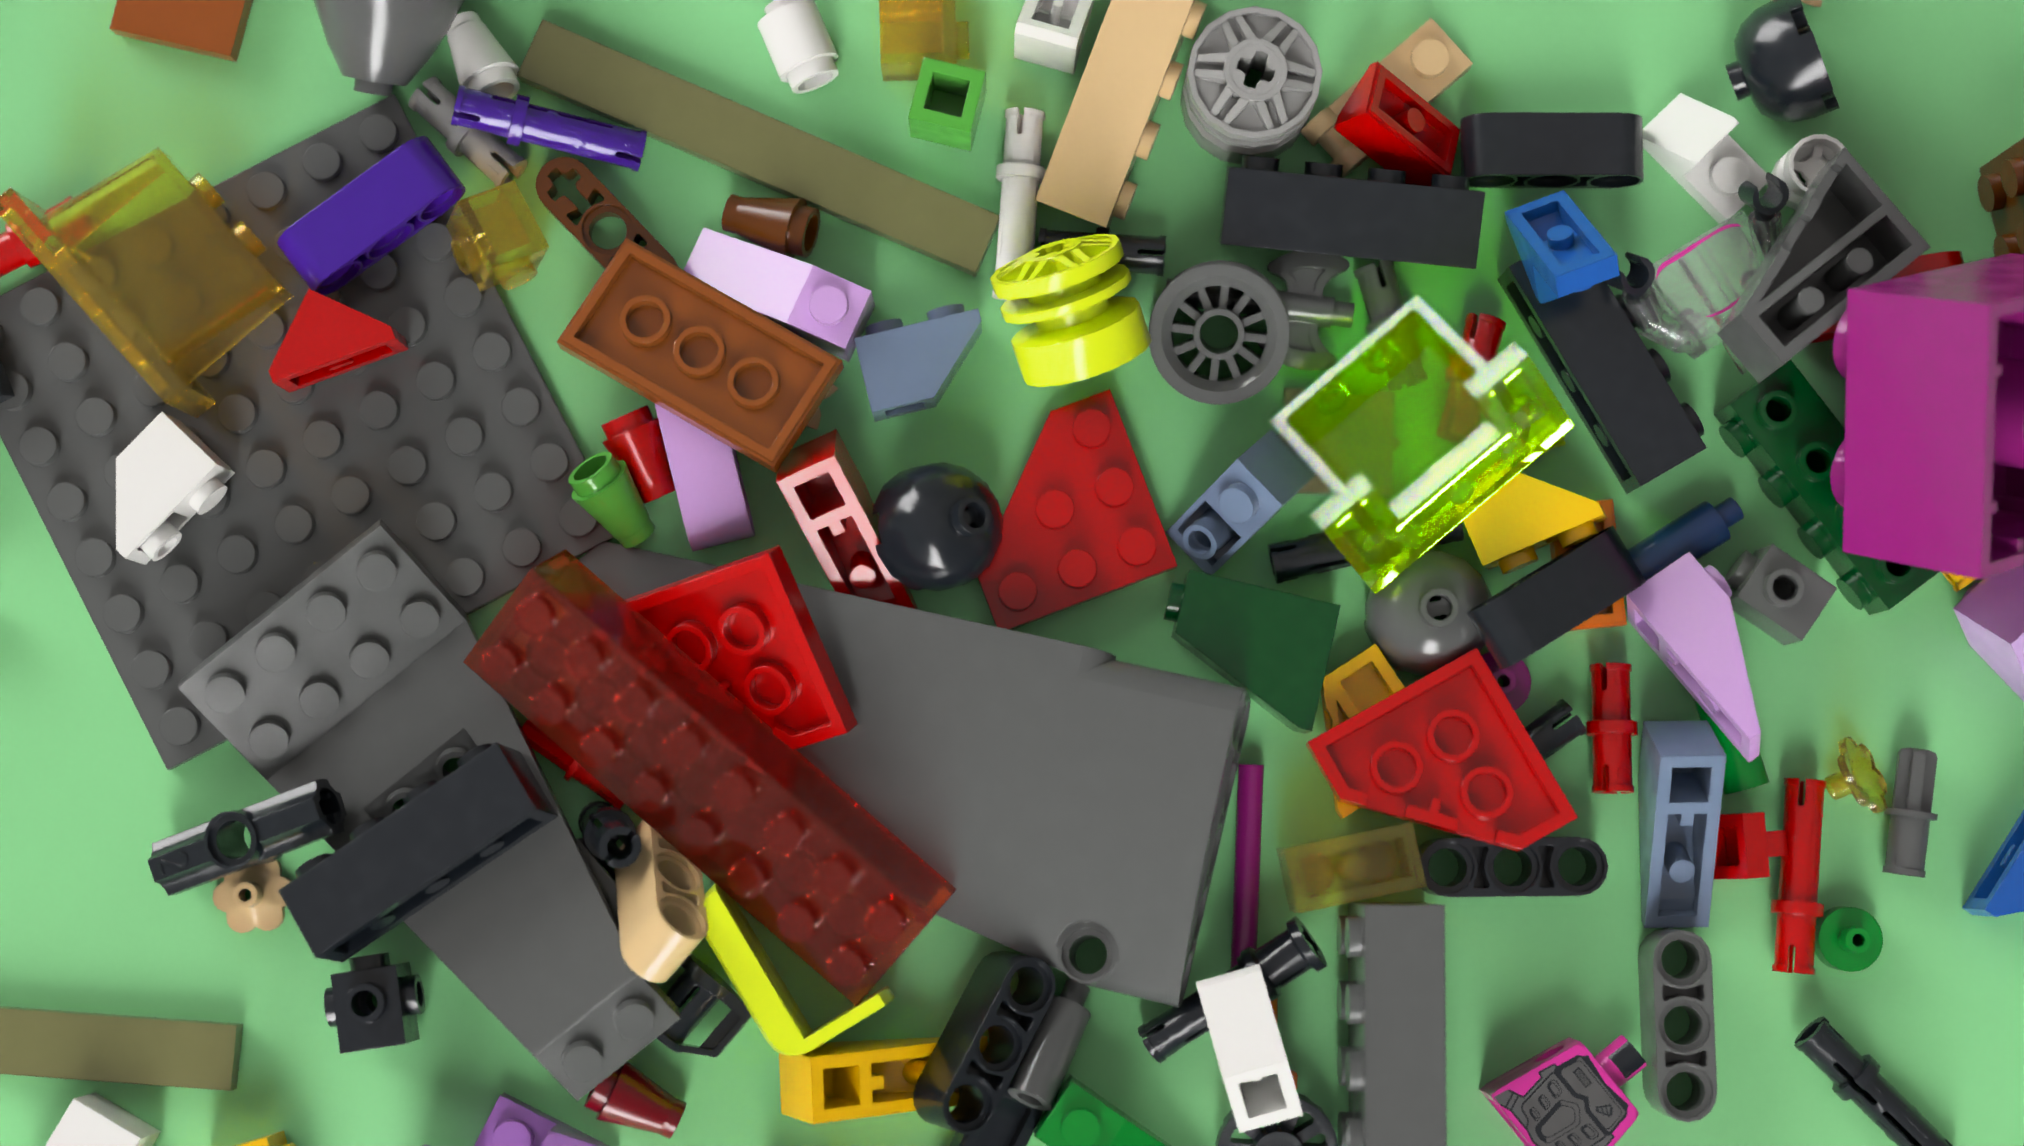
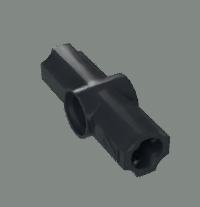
[148,779,347,896]

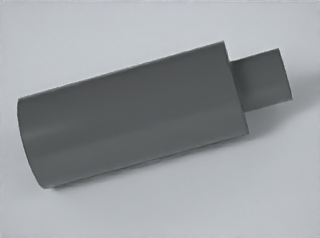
[1008,979,1091,1111]

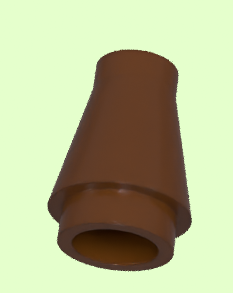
[722,194,820,258]

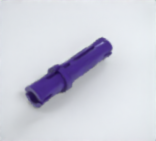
[451,85,647,172]

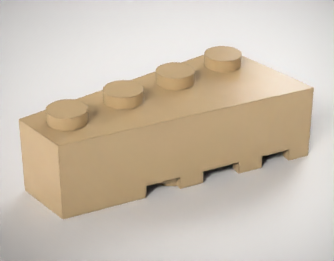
[1035,0,1207,228]

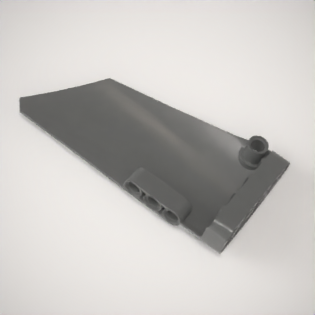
[571,541,1251,1007]

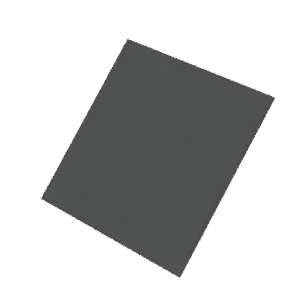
[0,94,614,770]

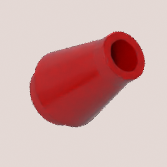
[601,405,675,504]

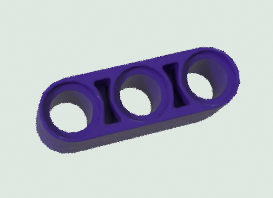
[277,136,466,296]

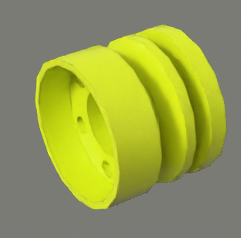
[990,234,1151,387]

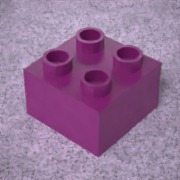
[1830,253,2024,580]

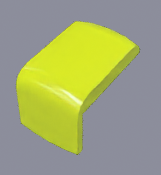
[703,881,895,1056]

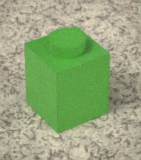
[908,57,986,151]

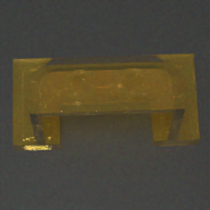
[0,147,293,418]

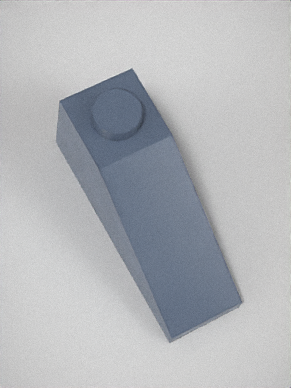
[1638,720,1726,928]

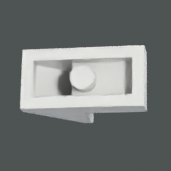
[1643,93,1767,227]

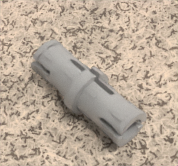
[408,77,528,191]

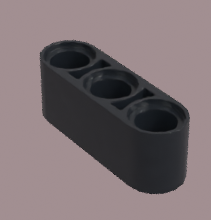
[1460,112,1644,188]
[1467,525,1646,670]
[1410,837,1608,897]
[913,951,1056,1135]

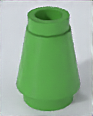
[568,451,655,548]

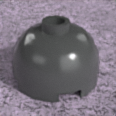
[1364,550,1492,676]

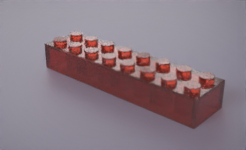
[463,549,957,1006]

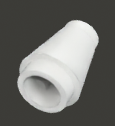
[446,11,520,99]

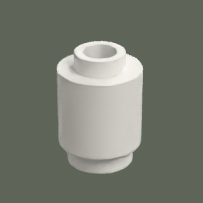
[757,0,839,94]

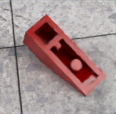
[776,429,918,609]

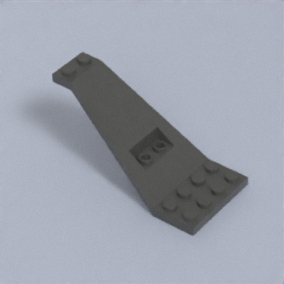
[178,519,681,1101]

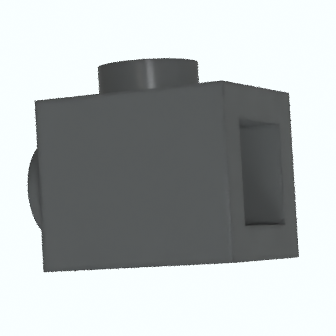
[1725,544,1837,645]

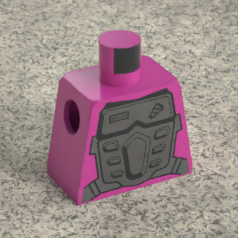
[1479,1035,1647,1146]

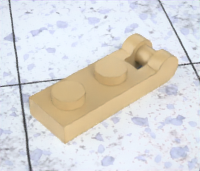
[1301,18,1473,178]

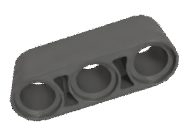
[1638,928,1717,1122]

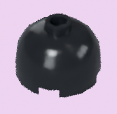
[1725,0,1839,122]
[872,462,1003,592]

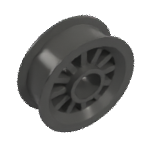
[1149,260,1290,405]

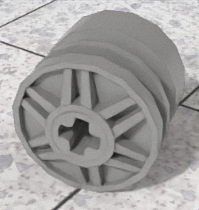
[1180,6,1322,164]

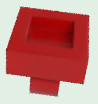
[1714,812,1788,879]

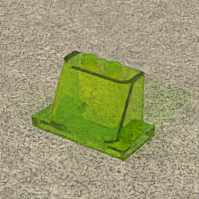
[1269,294,1575,594]

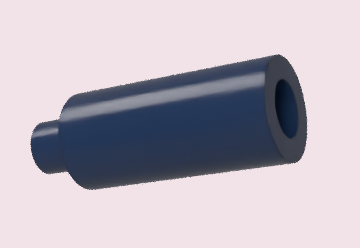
[1628,497,1744,581]

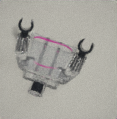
[1605,172,1789,374]

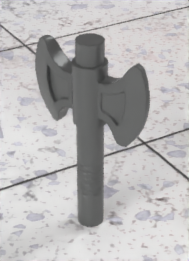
[1166,251,1355,371]

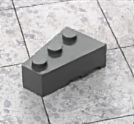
[1717,147,1930,383]

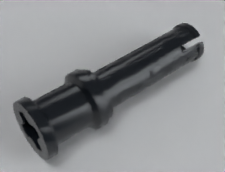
[1138,916,1327,1063]

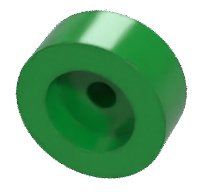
[1815,906,1883,972]

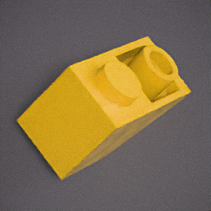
[1452,469,1608,575]

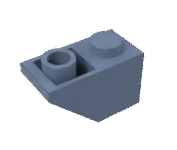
[854,304,982,422]
[1166,429,1316,575]

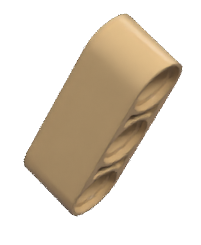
[615,806,708,983]

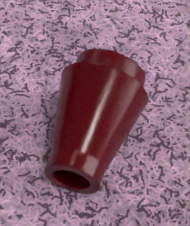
[584,1061,686,1139]

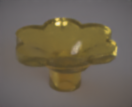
[1825,737,1888,814]

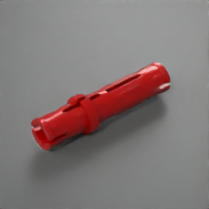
[1771,778,1827,975]

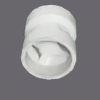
[1771,134,1847,209]

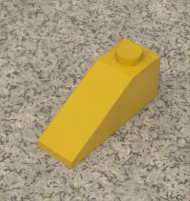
[779,1035,988,1124]

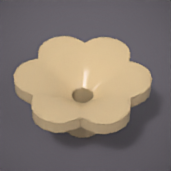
[212,860,292,933]

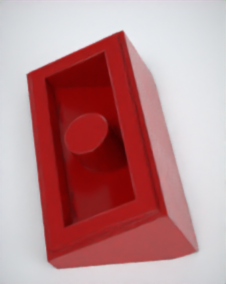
[1334,61,1460,186]

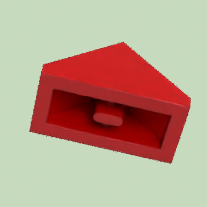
[268,289,409,393]

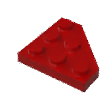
[978,389,1178,630]
[611,545,858,750]
[1306,648,1578,852]

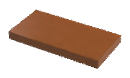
[557,238,844,473]

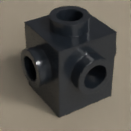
[324,952,425,1054]

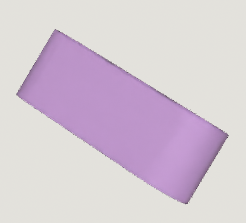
[654,403,755,551]

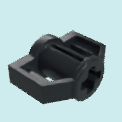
[657,954,752,1057]

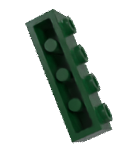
[1714,359,1940,615]

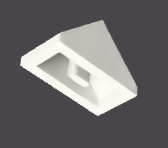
[1014,0,1095,74]

